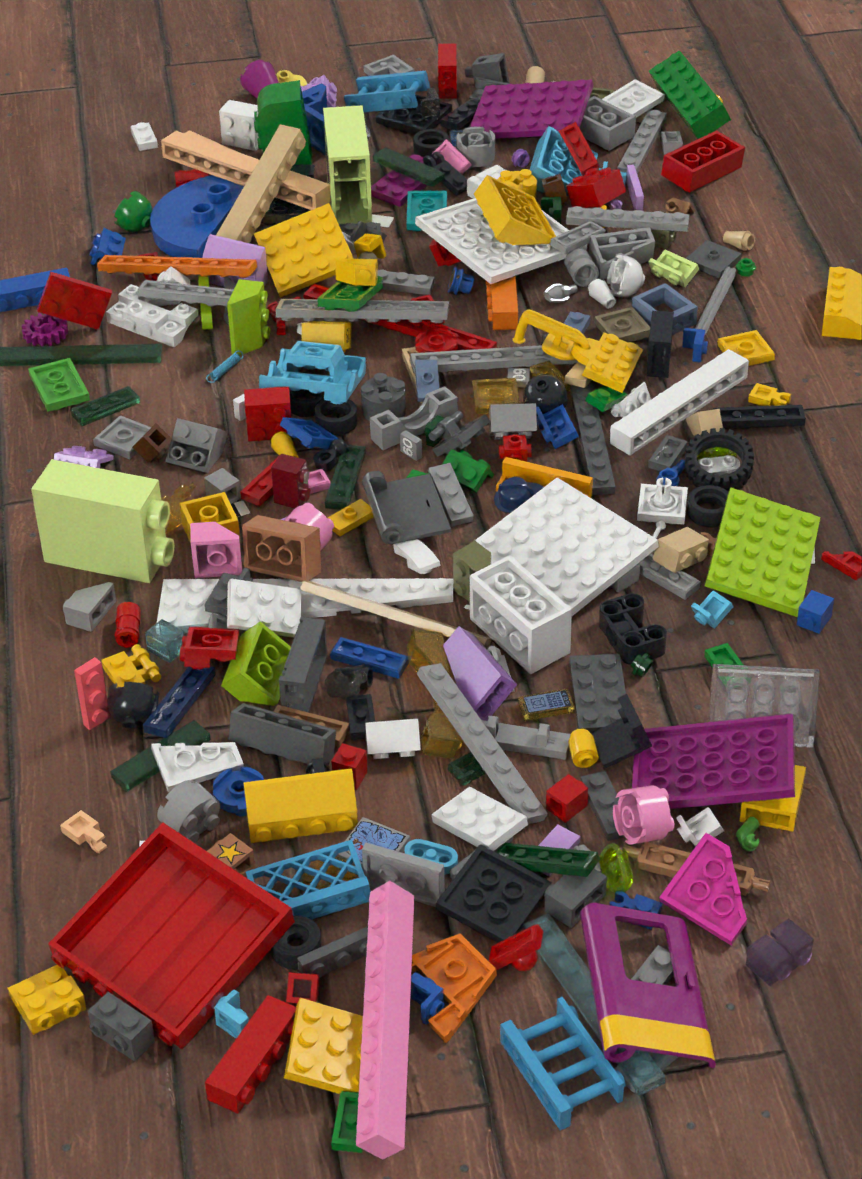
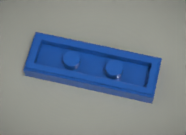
[330,637,409,679]

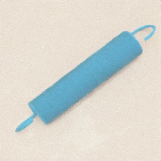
[206,351,243,383]

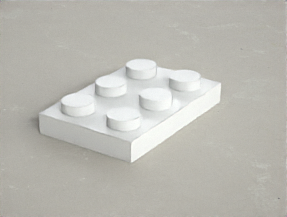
[602,79,665,118]
[227,579,301,638]
[431,787,528,851]

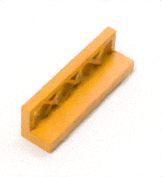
[496,457,593,498]

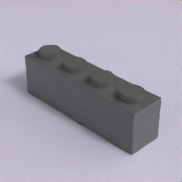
[229,703,336,765]

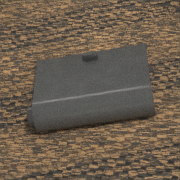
[362,471,451,544]

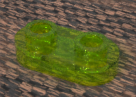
[599,843,633,893]

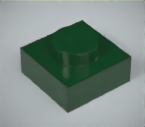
[424,415,445,447]

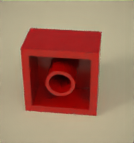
[566,167,626,208]
[244,386,293,442]

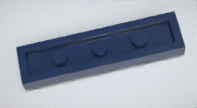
[143,666,216,738]

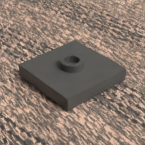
[685,240,742,278]

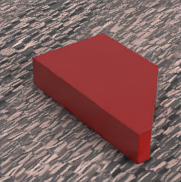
[821,551,862,580]

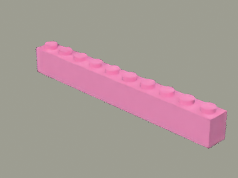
[356,881,414,1159]

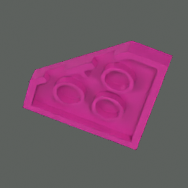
[659,833,747,946]

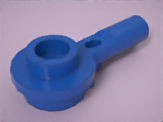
[656,459,685,486]

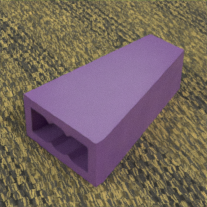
[443,626,517,721]

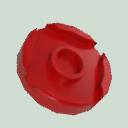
[415,328,458,353]

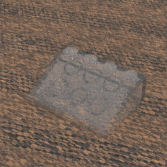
[708,664,820,748]

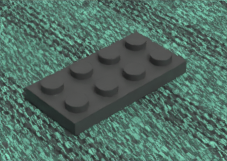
[569,654,626,733]

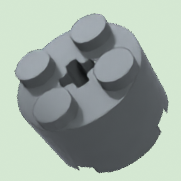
[361,373,406,421]

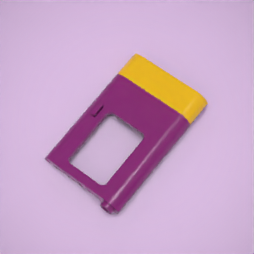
[580,903,716,1068]

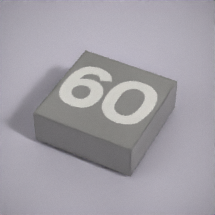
[507,368,530,388]
[400,430,422,461]

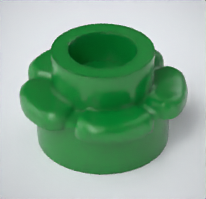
[736,258,756,277]

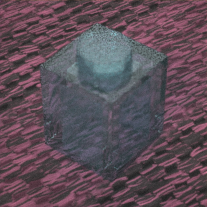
[145,619,185,663]

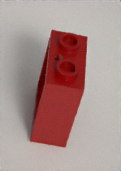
[438,44,457,99]

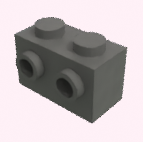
[544,869,607,928]
[88,992,155,1061]

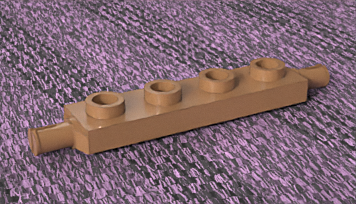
[622,842,771,896]

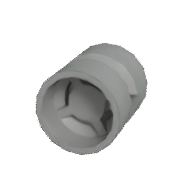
[564,248,599,287]

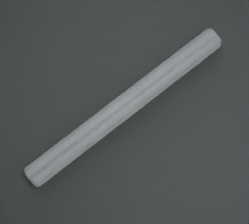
[695,266,736,335]

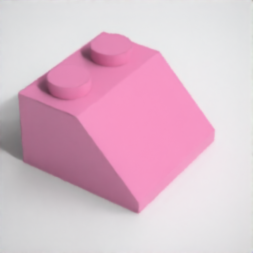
[190,522,243,578]

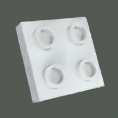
[637,478,688,525]

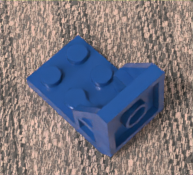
[302,83,327,155]

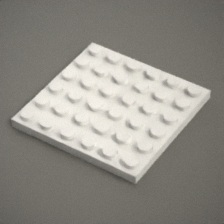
[415,198,587,284]
[475,477,659,616]

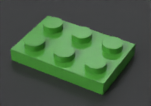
[28,358,90,412]

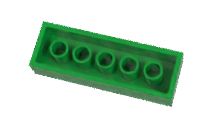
[649,50,731,139]

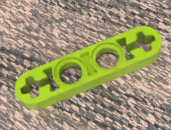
[198,275,213,330]

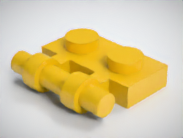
[101,644,161,688]

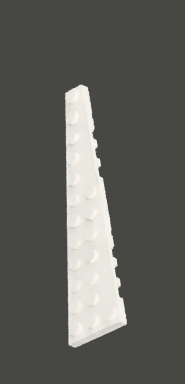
[156,578,453,636]

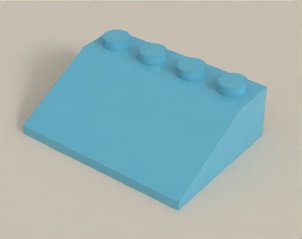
[530,126,598,196]

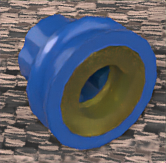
[448,266,474,295]

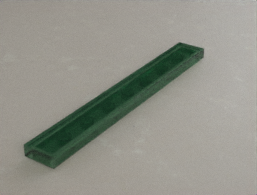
[0,344,163,366]

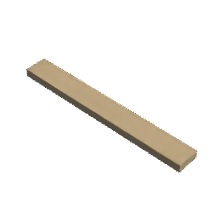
[300,581,492,648]

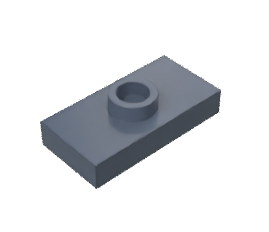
[415,360,439,402]

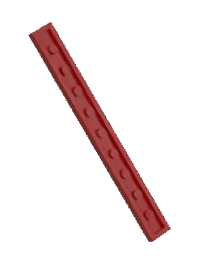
[303,284,497,351]

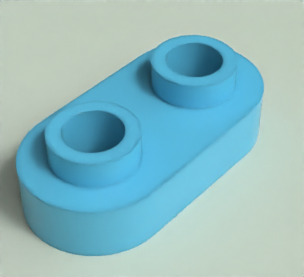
[404,839,458,874]

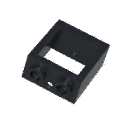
[647,311,674,378]

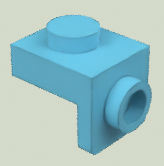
[691,590,733,629]

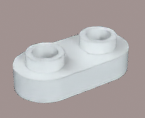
[697,455,740,475]

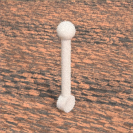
[652,520,666,538]

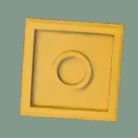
[717,330,775,366]

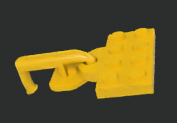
[513,309,643,393]

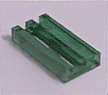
[448,752,486,786]

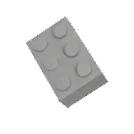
[580,96,636,151]

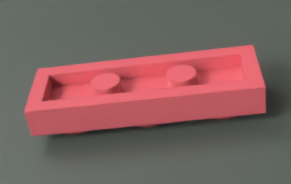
[74,657,110,730]

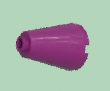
[240,60,279,98]

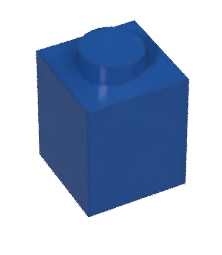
[797,590,834,634]

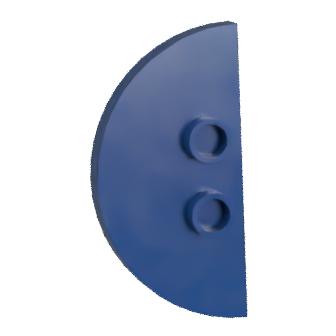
[150,175,244,258]

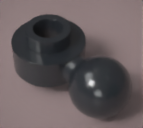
[313,438,348,471]

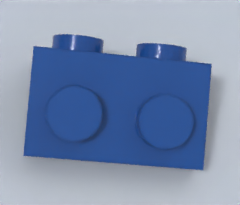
[89,228,126,265]
[536,404,579,449]

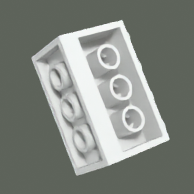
[470,555,572,674]

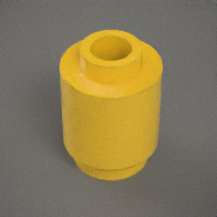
[568,729,599,768]

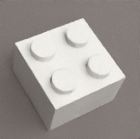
[219,100,258,151]

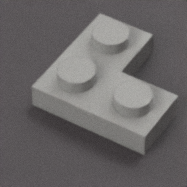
[364,55,414,76]

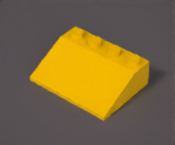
[474,175,556,245]
[822,267,862,340]

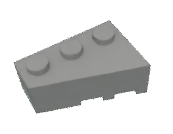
[589,227,655,280]

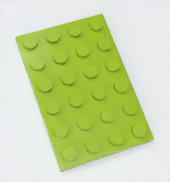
[705,488,820,617]

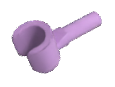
[606,199,622,210]

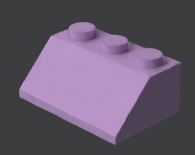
[202,234,268,287]

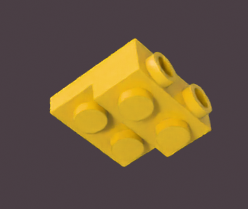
[8,965,86,1035]

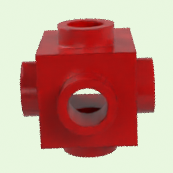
[499,434,532,462]

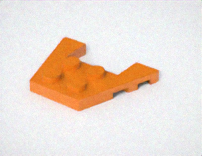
[411,934,497,1043]

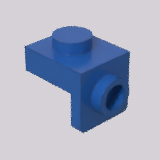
[682,328,708,362]
[410,972,445,1025]

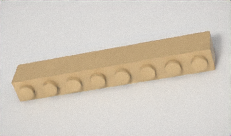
[216,125,306,243]

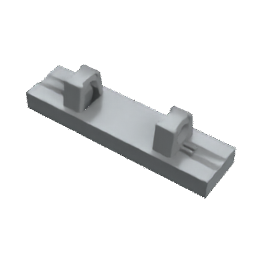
[464,715,570,760]

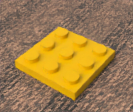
[284,998,363,1094]

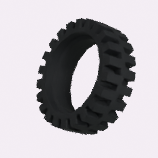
[685,428,754,492]

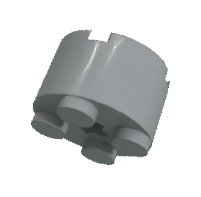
[457,127,495,169]
[157,780,220,843]

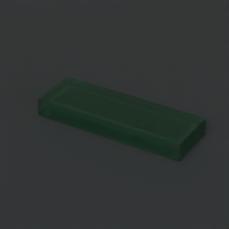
[71,386,140,426]

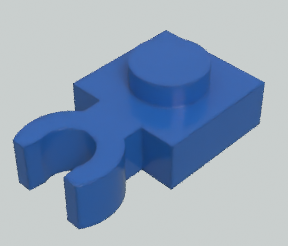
[610,891,663,930]

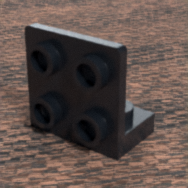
[591,694,652,768]

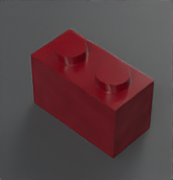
[271,454,311,509]

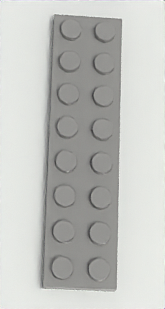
[276,299,449,323]

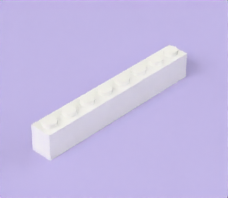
[610,349,749,455]

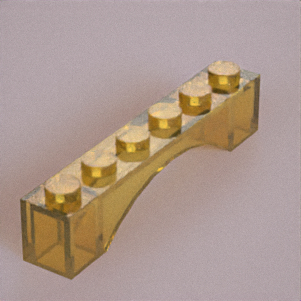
[406,629,463,759]

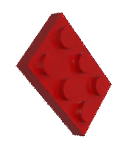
[37,272,112,330]

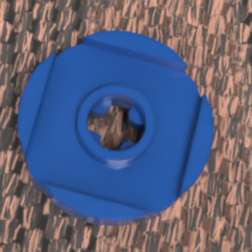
[213,767,264,817]

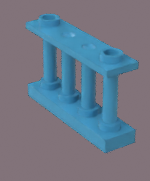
[344,70,430,112]
[500,997,626,1130]

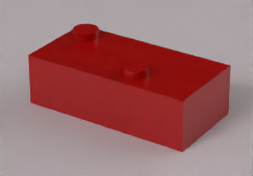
[661,131,745,192]

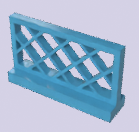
[246,840,370,919]

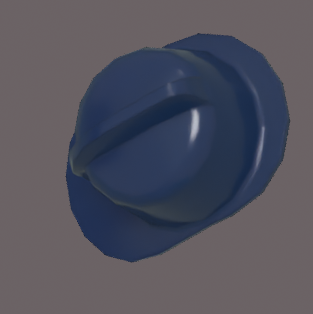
[494,477,544,513]

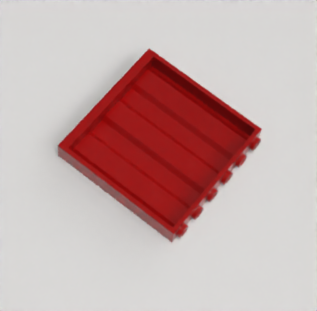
[48,822,295,1050]

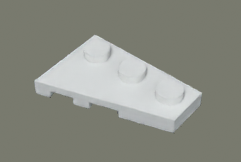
[151,742,244,792]

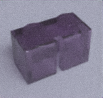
[746,918,814,986]

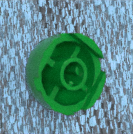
[114,191,152,232]

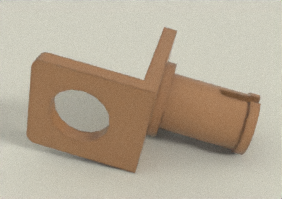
[665,197,695,214]

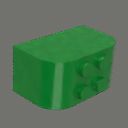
[254,80,312,165]

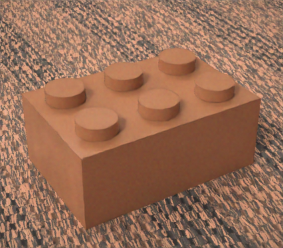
[242,515,321,582]

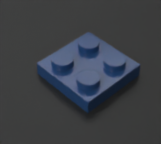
[280,417,338,450]

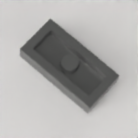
[648,435,688,471]

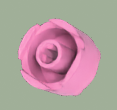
[285,503,334,551]
[613,785,674,845]

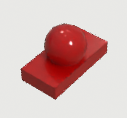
[489,924,543,972]

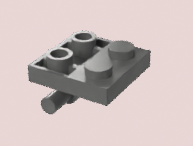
[429,411,490,457]

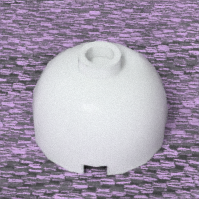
[607,255,645,297]

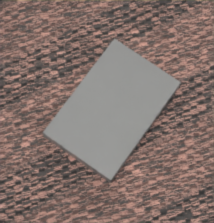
[362,842,445,907]

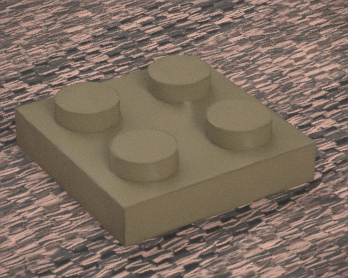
[594,307,650,342]

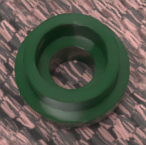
[631,653,653,677]

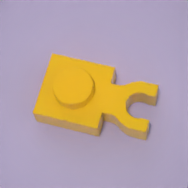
[748,383,791,406]

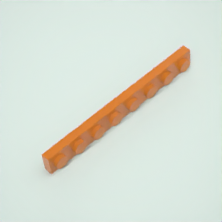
[97,255,257,278]

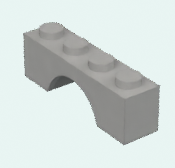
[370,386,458,450]

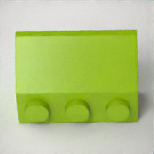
[227,279,270,356]
[221,621,291,706]

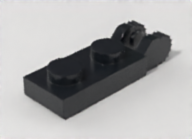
[423,151,467,195]

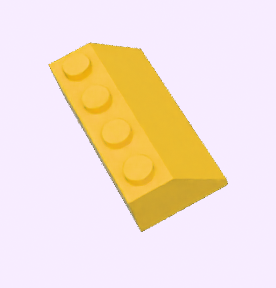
[244,769,358,843]

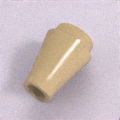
[723,231,755,251]

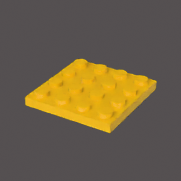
[254,203,354,298]

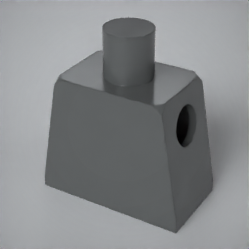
[465,53,509,87]

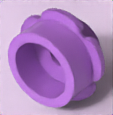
[512,149,530,168]

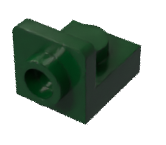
[541,197,561,224]

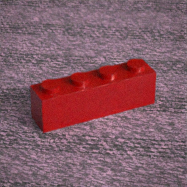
[205,995,296,1114]

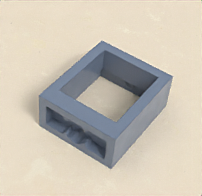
[632,283,698,335]

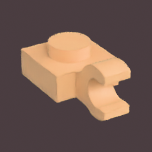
[60,810,107,854]

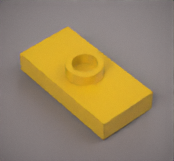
[328,499,374,536]

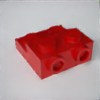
[180,627,239,670]

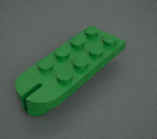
[317,276,383,312]

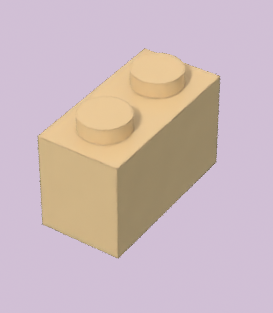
[653,527,709,573]

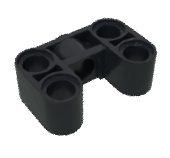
[599,593,667,665]

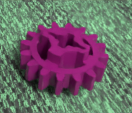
[22,313,69,347]

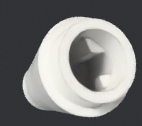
[588,279,616,308]

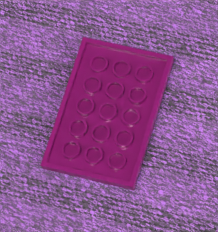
[470,80,593,138]
[632,714,795,809]

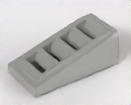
[661,131,683,155]

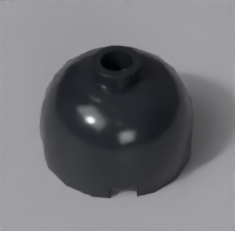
[523,374,568,416]
[107,682,159,729]

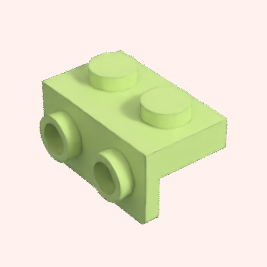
[648,250,699,287]

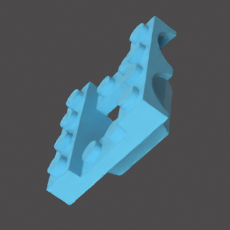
[259,341,366,404]

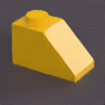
[335,258,378,286]

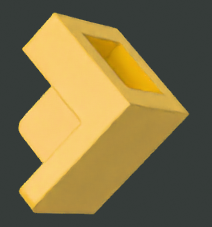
[353,233,386,259]

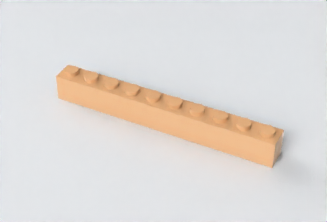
[161,131,331,210]

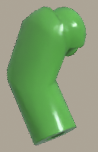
[736,817,760,851]

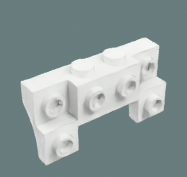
[106,284,198,348]

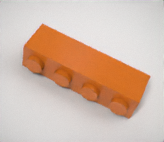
[486,276,518,330]

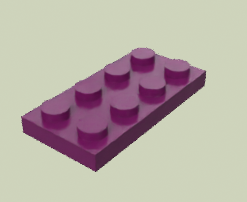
[371,154,437,207]

